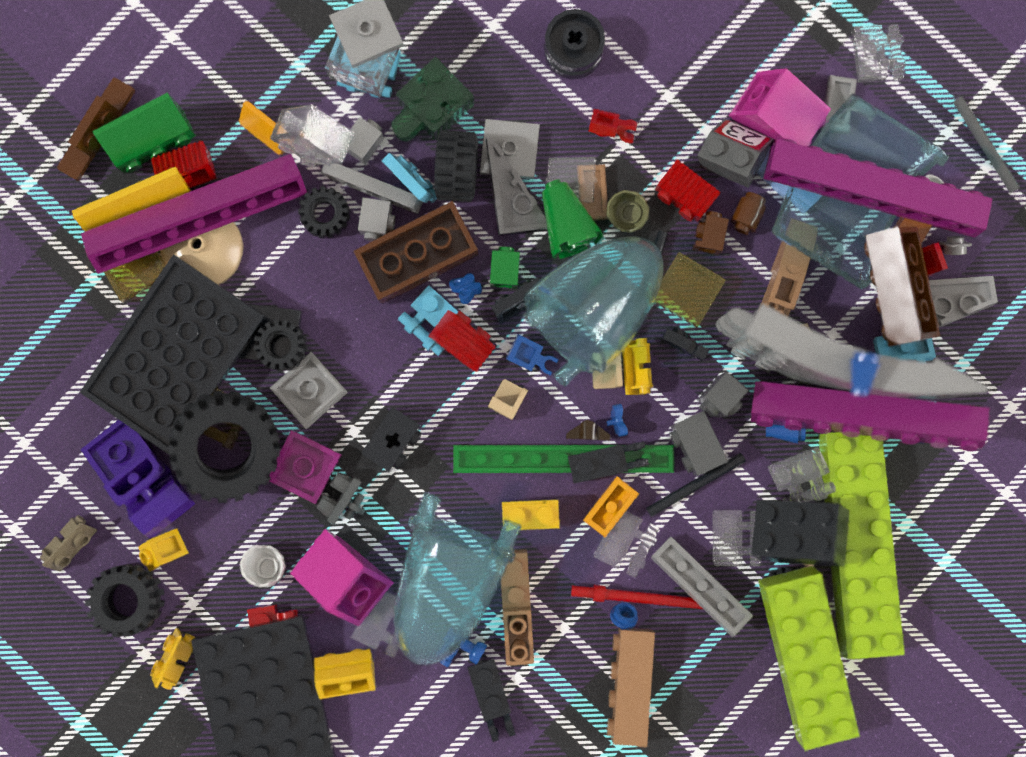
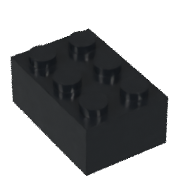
[751,500,850,567]

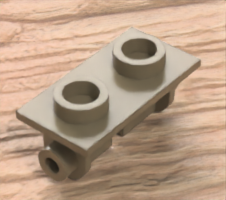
[40,515,98,572]

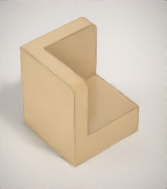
[591,353,623,389]
[488,379,528,420]

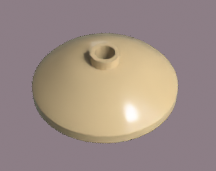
[161,222,243,284]

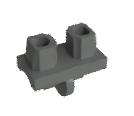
[316,472,366,525]

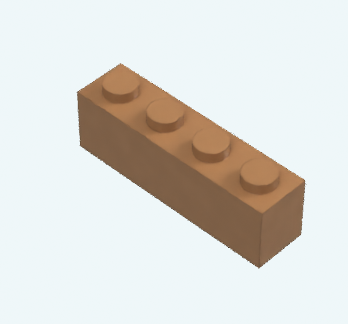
[607,628,655,747]

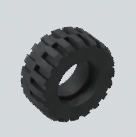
[169,391,280,503]

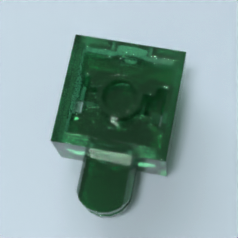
[391,56,474,142]

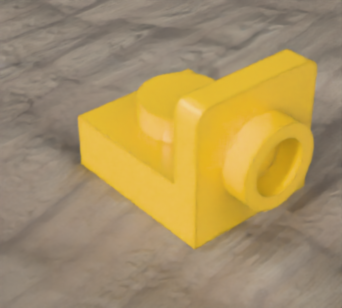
[138,528,188,572]

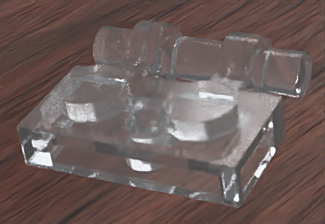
[852,24,906,83]
[767,446,836,502]
[713,510,761,566]
[593,511,660,578]
[351,591,419,658]

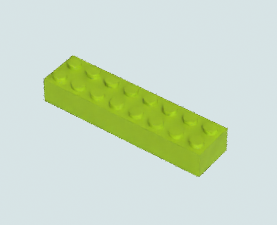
[818,432,905,660]

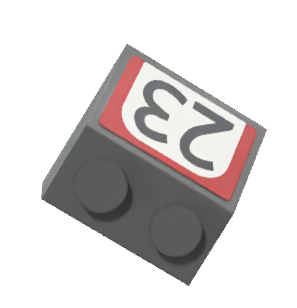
[697,118,774,188]

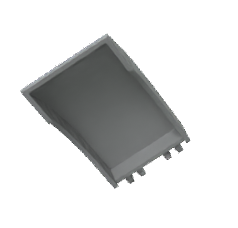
[715,303,989,400]

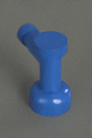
[440,628,488,667]

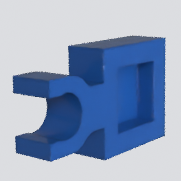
[506,335,559,376]

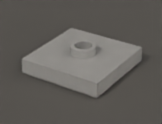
[329,0,404,68]
[480,119,539,180]
[270,352,348,429]

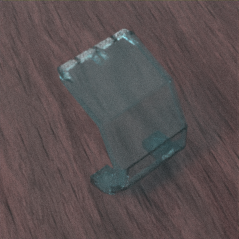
[772,93,950,289]

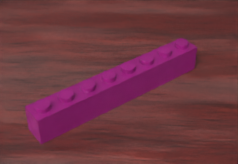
[763,138,993,238]
[81,154,307,274]
[751,381,989,452]

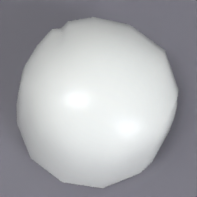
[240,545,286,587]

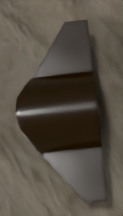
[566,420,611,441]

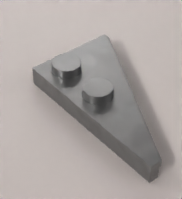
[485,138,547,235]

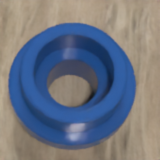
[610,602,638,629]

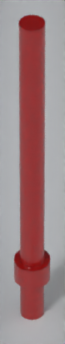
[571,585,704,610]

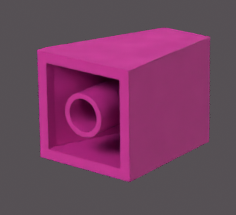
[729,68,831,147]
[290,529,394,626]

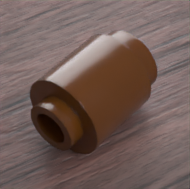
[730,192,767,235]

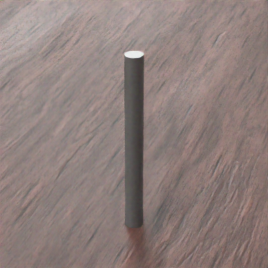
[953,96,1020,193]

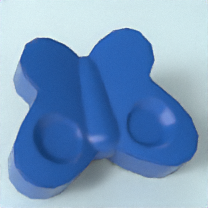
[449,273,482,304]
[606,403,628,437]

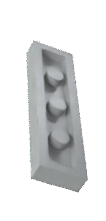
[651,537,753,637]

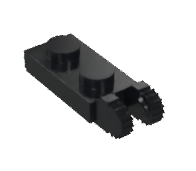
[567,441,649,484]
[467,658,516,742]

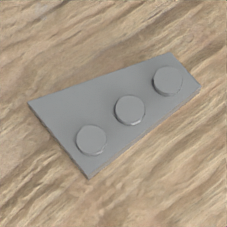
[929,276,998,328]

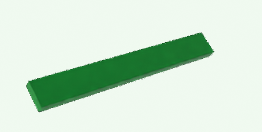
[453,445,674,473]

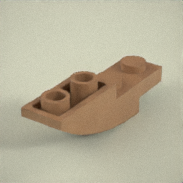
[761,220,816,317]
[499,549,534,666]

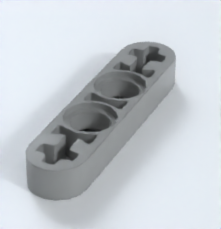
[321,160,423,213]

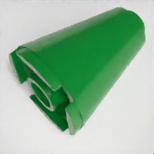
[542,179,604,259]

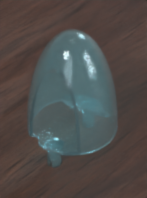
[523,236,664,387]
[394,493,521,666]

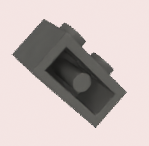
[697,372,748,418]
[669,411,728,476]

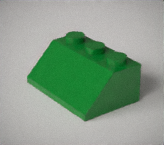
[92,92,196,174]

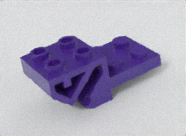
[80,420,195,539]

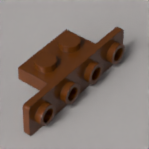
[57,77,135,181]

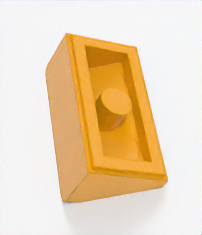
[239,101,292,155]
[583,476,639,537]

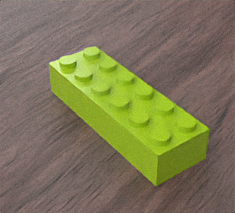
[758,566,860,751]

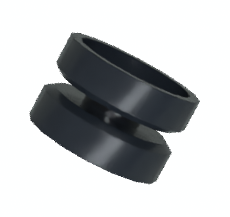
[544,9,605,80]

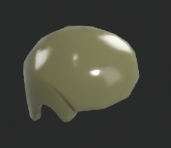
[606,190,649,233]

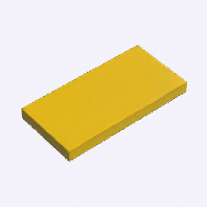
[72,166,191,231]

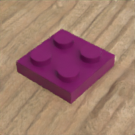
[269,430,342,504]

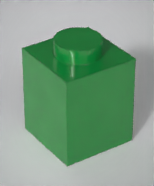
[490,247,520,289]

